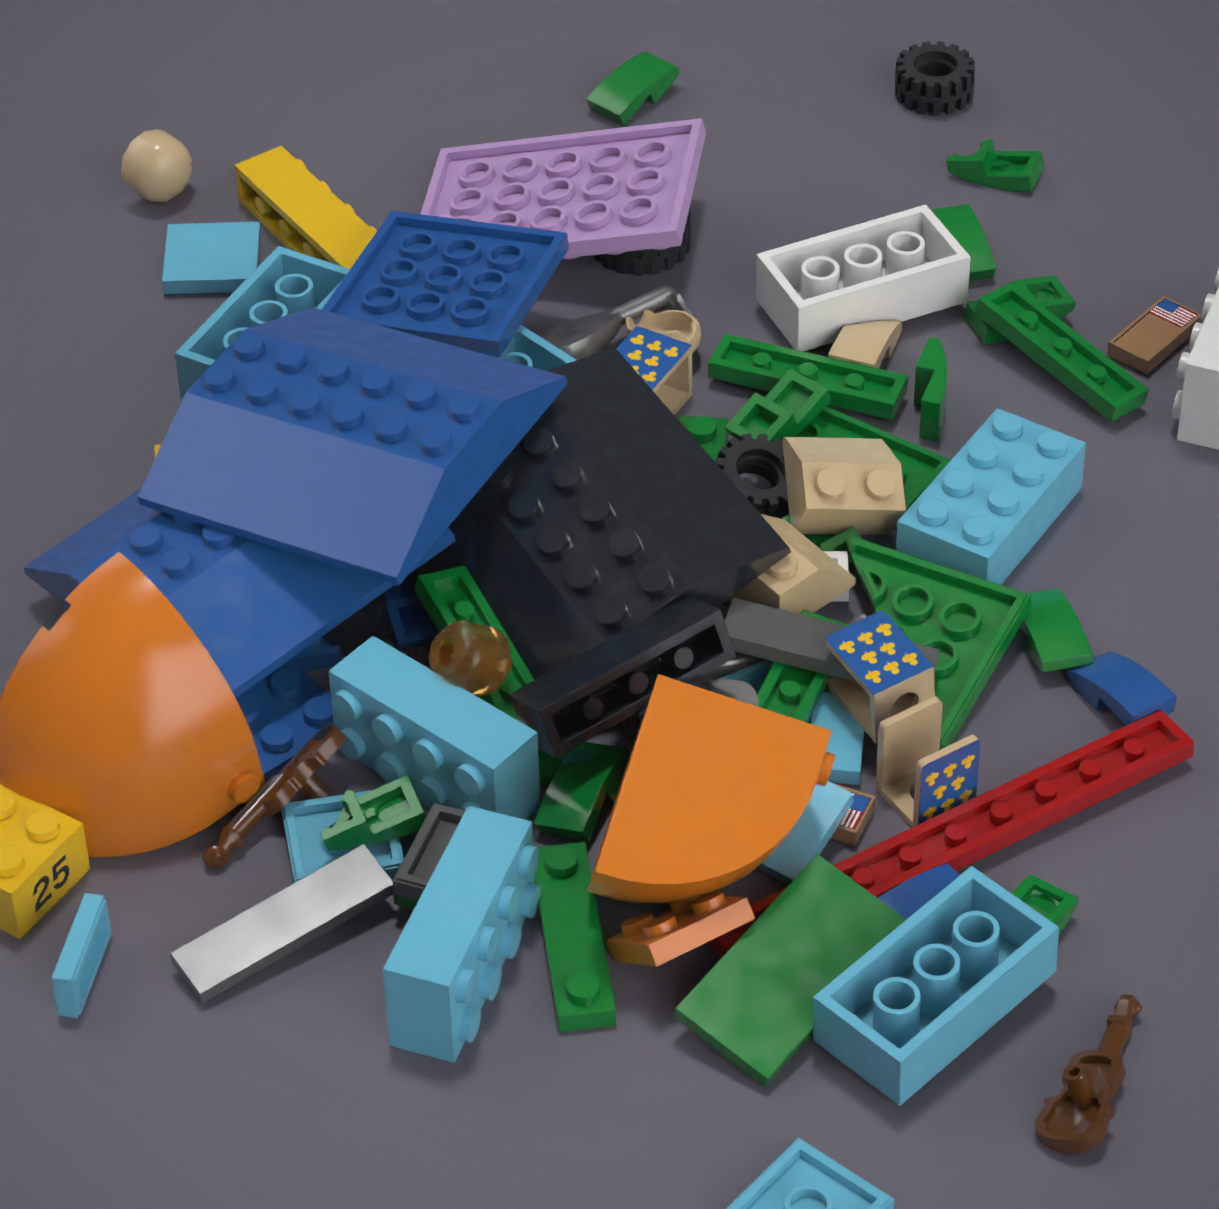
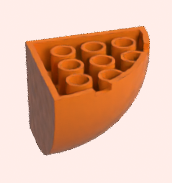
[0,552,265,858]
[587,674,835,904]

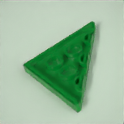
[846,536,1032,750]

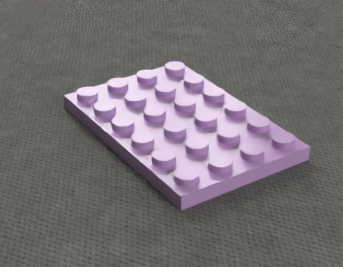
[420,118,706,260]

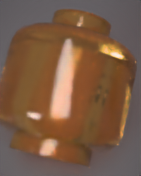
[429,620,512,696]

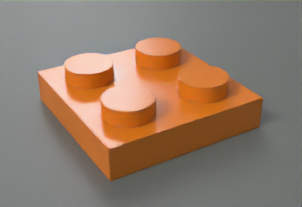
[605,891,755,967]

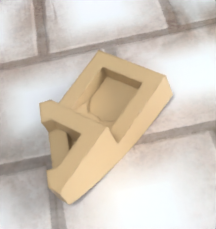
[828,320,902,369]

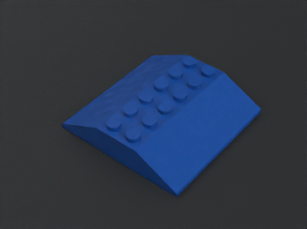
[137,307,567,586]
[23,487,455,698]

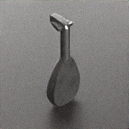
[535,286,692,360]

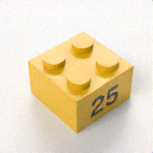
[0,784,91,939]

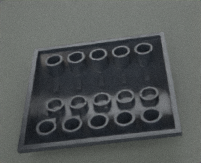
[407,347,791,680]

